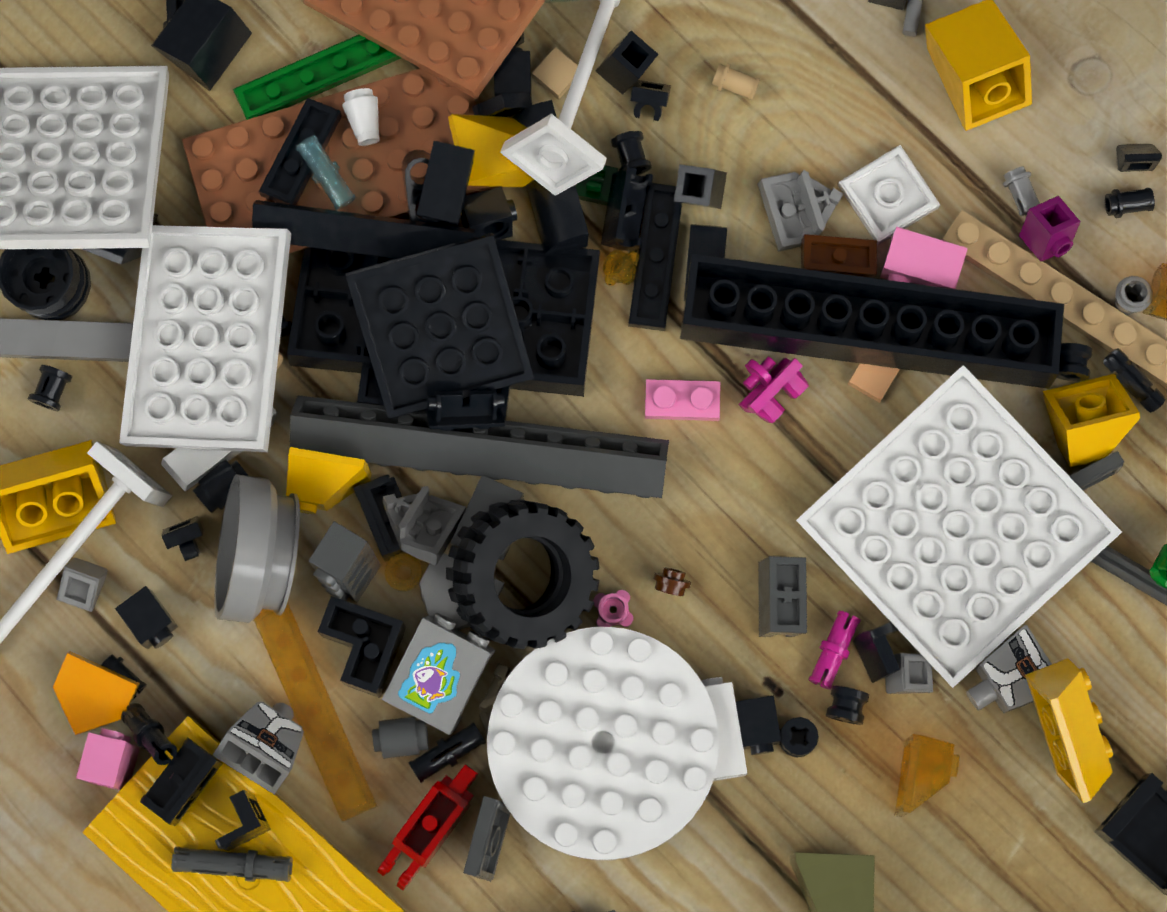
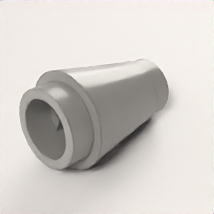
[1115,276,1153,315]

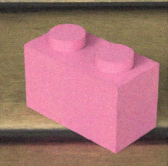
[880,227,968,289]
[76,728,140,790]

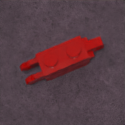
[377,764,478,891]

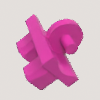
[738,356,809,423]

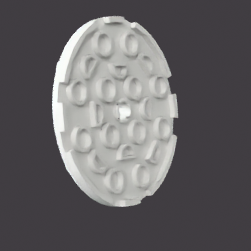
[487,627,719,860]

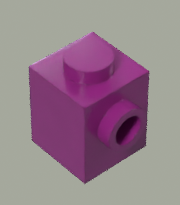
[1019,195,1081,262]

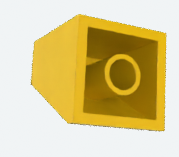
[925,0,1032,131]

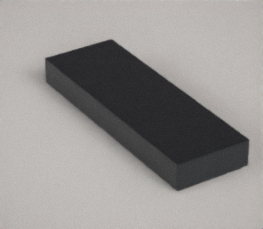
[259,98,342,205]

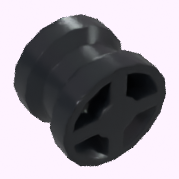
[1057,343,1092,381]
[826,686,869,725]
[779,717,819,758]

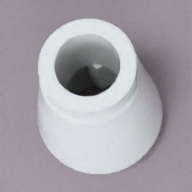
[342,88,380,146]

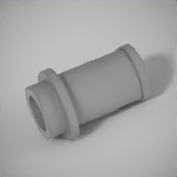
[1003,166,1041,216]

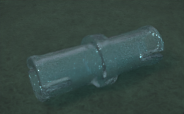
[296,135,356,210]

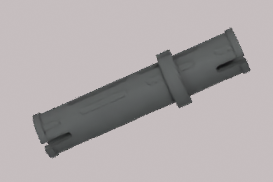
[171,846,293,882]

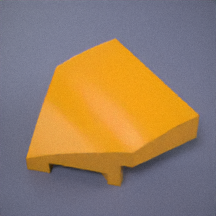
[53,651,140,735]

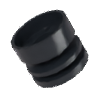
[0,249,91,321]

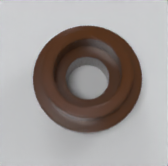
[653,567,691,596]

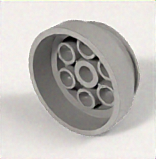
[214,474,300,623]

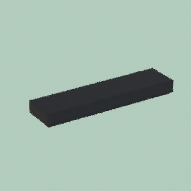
[628,183,682,331]

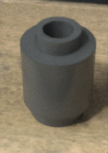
[372,717,429,759]

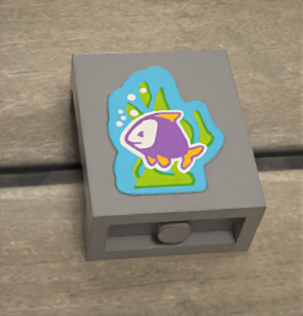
[382,613,495,735]

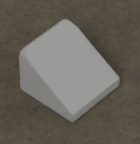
[56,558,108,612]
[885,653,933,694]

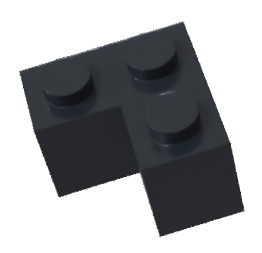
[318,596,406,698]

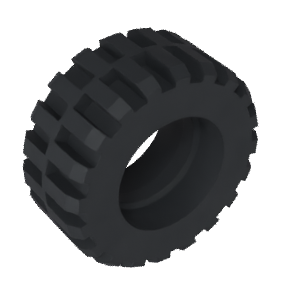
[446,500,600,649]

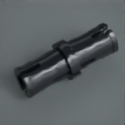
[121,703,177,765]
[408,722,486,783]

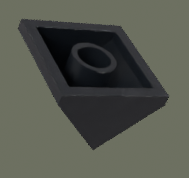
[151,0,252,91]

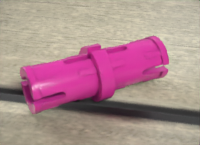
[808,610,861,690]

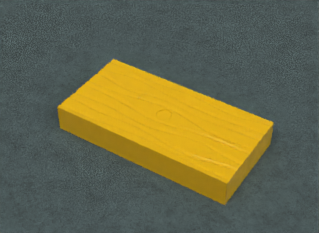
[82,716,407,912]

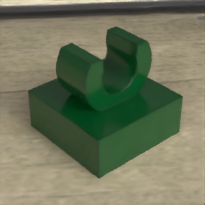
[576,165,618,206]

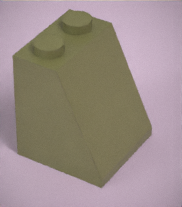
[790,852,875,912]

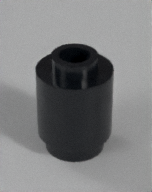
[193,459,249,513]

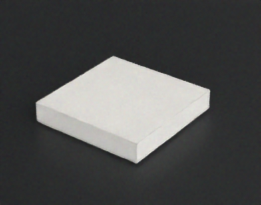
[838,145,940,245]

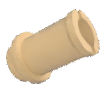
[712,63,760,100]

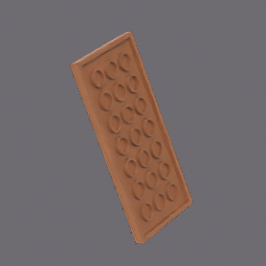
[182,68,503,253]

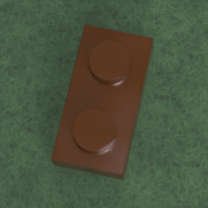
[801,234,877,278]

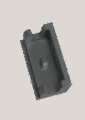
[758,556,807,637]

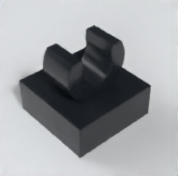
[630,80,671,121]
[161,516,204,561]

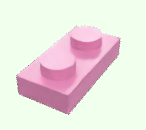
[645,379,720,421]

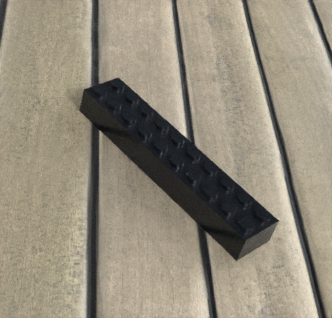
[680,254,1064,389]

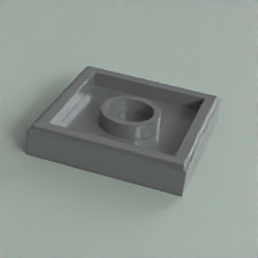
[463,796,511,882]

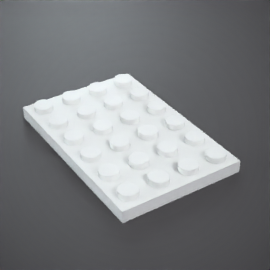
[119,225,291,452]

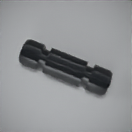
[1103,348,1166,413]

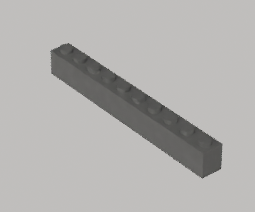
[290,395,669,498]

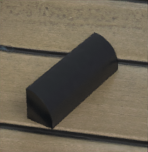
[512,100,589,256]

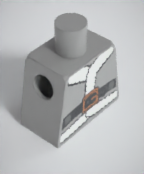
[966,625,1052,713]
[212,702,304,795]

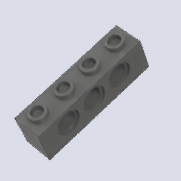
[309,521,381,603]

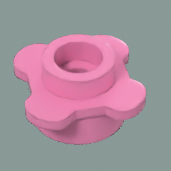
[593,590,633,627]

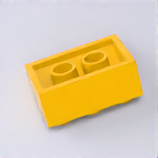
[0,440,116,554]
[1025,658,1113,803]

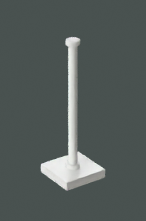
[500,0,620,196]
[0,441,172,644]

